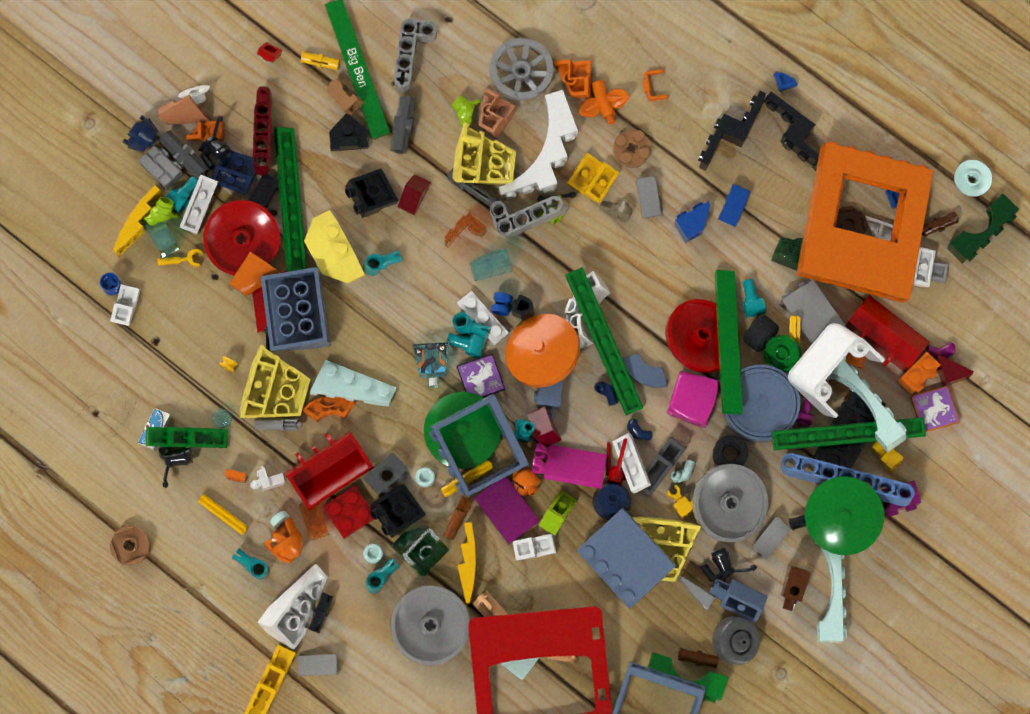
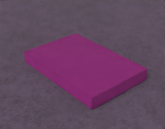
[474,477,540,545]

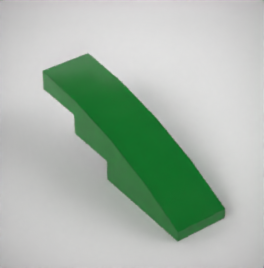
[146,427,228,448]

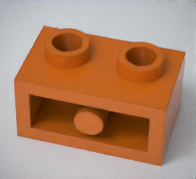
[896,352,941,396]

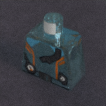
[412,342,449,388]

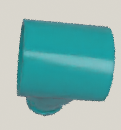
[166,176,198,213]
[364,250,402,276]
[743,279,766,318]
[452,312,491,339]
[446,333,486,358]
[513,419,535,443]
[232,548,269,580]
[365,558,400,594]

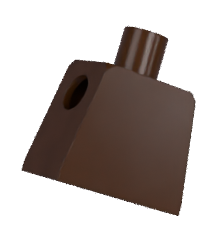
[781,565,810,612]

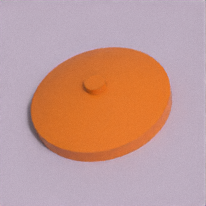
[505,314,580,388]

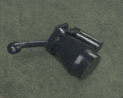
[198,116,232,170]
[158,447,193,488]
[700,548,757,582]

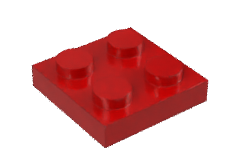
[322,485,375,539]

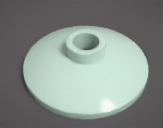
[954,160,992,197]

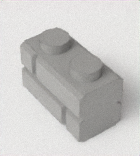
[139,146,183,191]

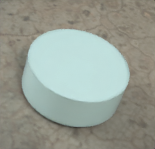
[415,467,435,488]
[270,511,290,529]
[363,544,383,564]

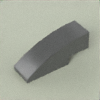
[643,436,687,496]

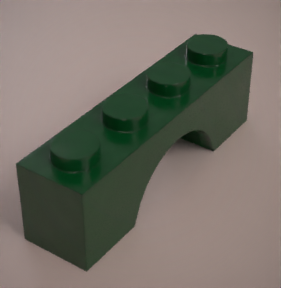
[947,194,1019,264]

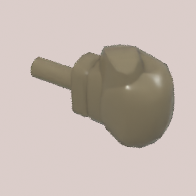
[599,200,632,222]

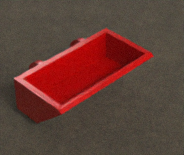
[845,295,930,373]
[284,431,374,511]

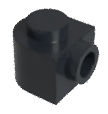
[510,294,535,320]

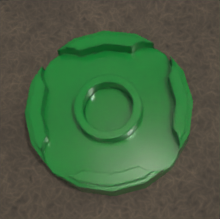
[764,334,801,373]

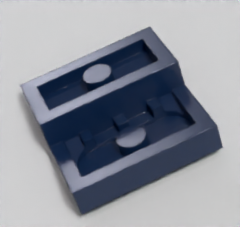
[212,150,260,195]

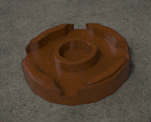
[835,206,867,235]

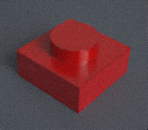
[257,42,282,63]

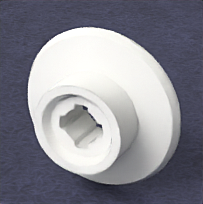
[178,85,210,104]

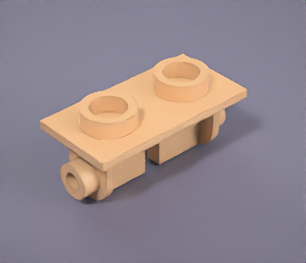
[472,591,508,617]

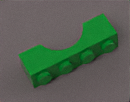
[647,652,728,703]

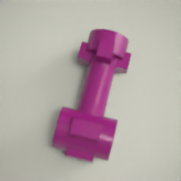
[796,395,814,426]

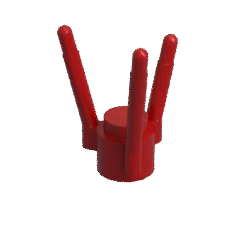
[605,438,627,484]

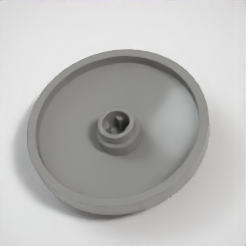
[692,464,768,542]
[390,586,470,665]

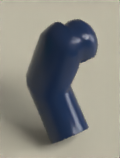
[594,381,618,406]
[627,419,652,441]

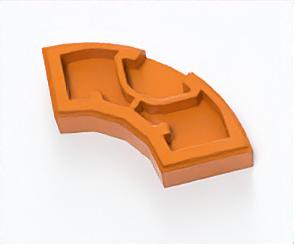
[302,396,356,423]

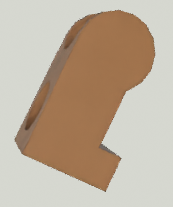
[328,80,364,115]

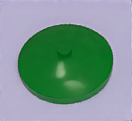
[424,392,501,469]
[805,476,884,555]

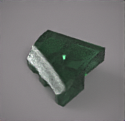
[771,238,803,271]

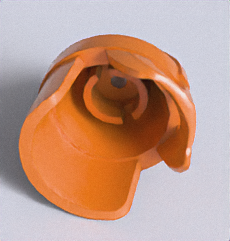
[263,518,303,563]

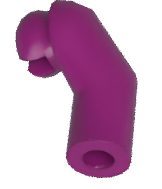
[927,342,956,358]

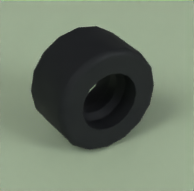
[743,315,779,352]
[713,435,748,466]

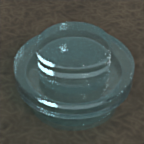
[212,409,232,428]

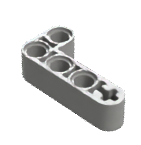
[394,19,436,93]
[490,196,569,238]

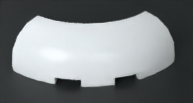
[565,271,610,349]

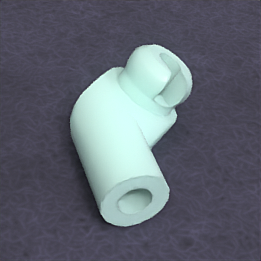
[670,460,695,483]

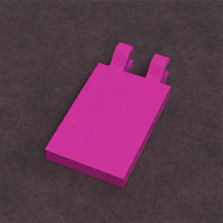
[531,444,607,489]

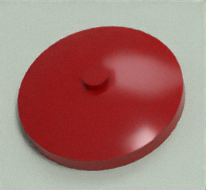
[203,200,280,276]
[665,299,740,373]

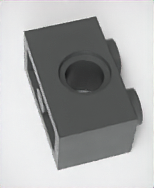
[363,452,409,498]

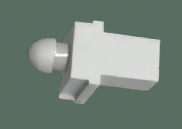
[250,466,285,492]

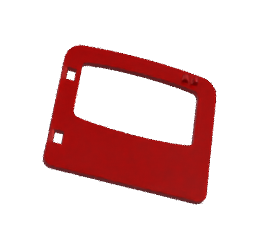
[468,606,612,714]

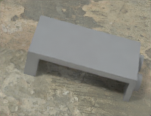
[779,280,847,344]

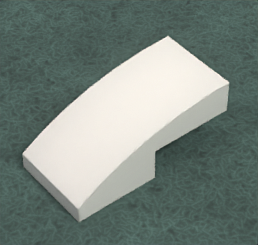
[110,284,141,326]
[512,534,557,561]

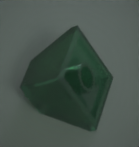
[391,526,449,578]

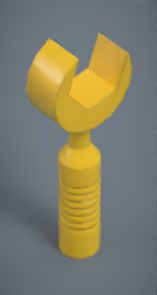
[157,249,204,267]

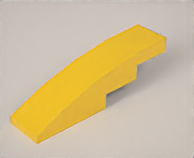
[113,185,162,257]
[457,522,476,605]
[244,644,297,714]

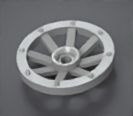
[490,38,553,101]

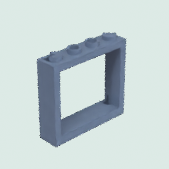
[429,395,529,497]
[612,661,705,714]

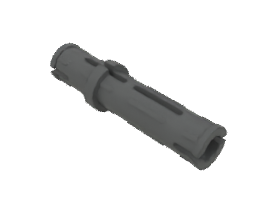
[447,168,500,206]

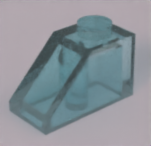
[144,222,179,257]
[470,249,511,281]

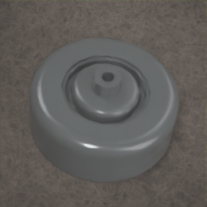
[712,616,760,665]

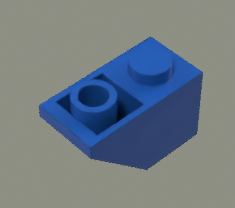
[674,202,710,243]

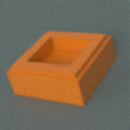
[225,469,247,483]

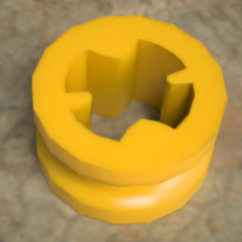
[218,356,238,373]

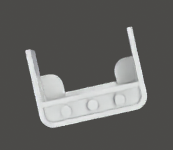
[788,323,885,418]

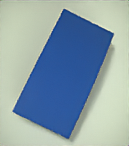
[718,184,750,227]

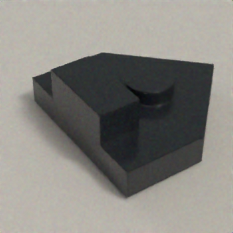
[329,113,368,152]

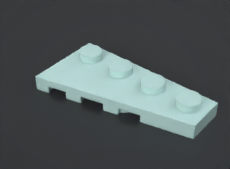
[310,360,396,407]

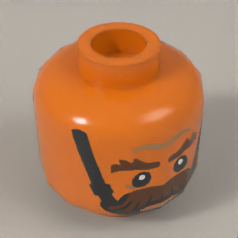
[512,467,540,496]

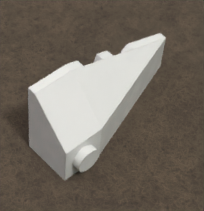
[257,564,328,650]

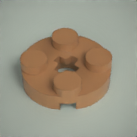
[613,130,651,168]
[110,526,150,566]

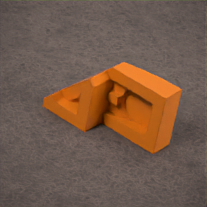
[186,121,224,141]

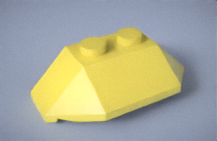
[304,210,365,284]

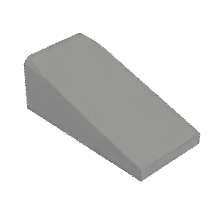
[636,176,661,218]
[679,577,715,612]
[298,654,338,676]

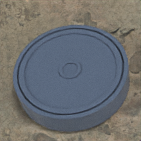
[721,365,800,443]

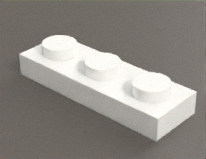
[180,175,219,235]
[457,291,509,347]
[612,433,651,494]

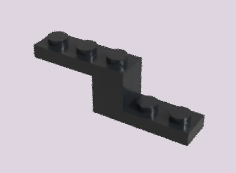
[698,91,767,171]
[764,91,819,171]

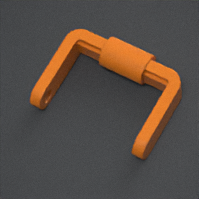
[643,69,669,101]

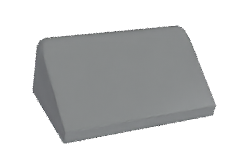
[752,516,791,559]

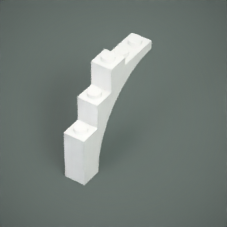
[499,90,578,200]

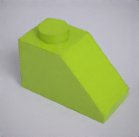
[539,490,578,535]

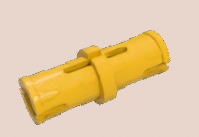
[301,51,340,71]

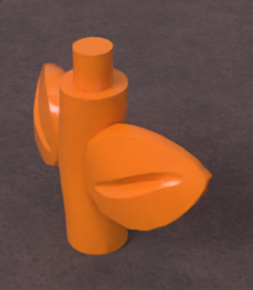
[579,80,630,125]

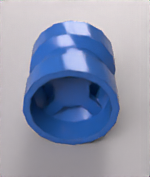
[100,273,121,296]
[491,292,513,316]

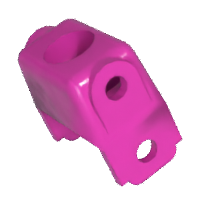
[667,371,720,428]

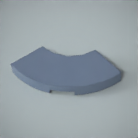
[622,354,667,388]

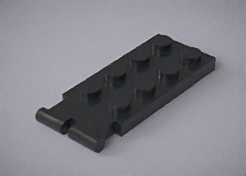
[807,389,886,478]

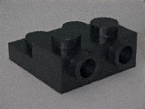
[345,168,399,218]
[370,484,426,538]

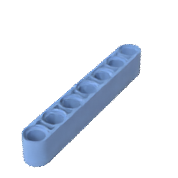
[781,453,914,506]

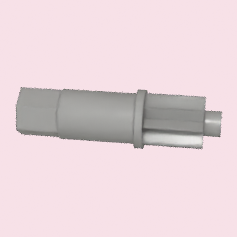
[254,418,302,431]

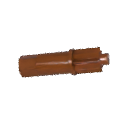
[443,496,472,541]

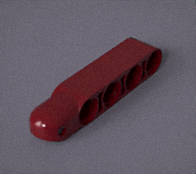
[253,86,272,176]

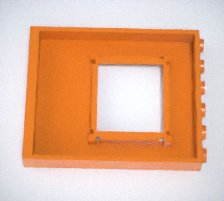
[796,141,933,303]

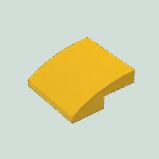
[566,153,619,204]

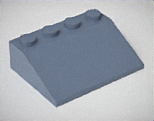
[261,267,331,351]
[577,508,676,609]

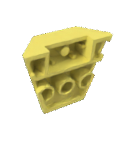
[452,122,516,185]
[240,344,311,418]
[632,516,701,582]

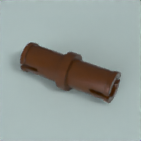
[922,212,959,237]
[678,648,719,668]

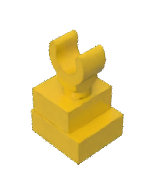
[871,442,903,474]
[666,485,693,521]

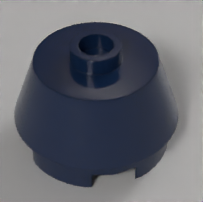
[122,115,159,153]
[593,482,631,520]

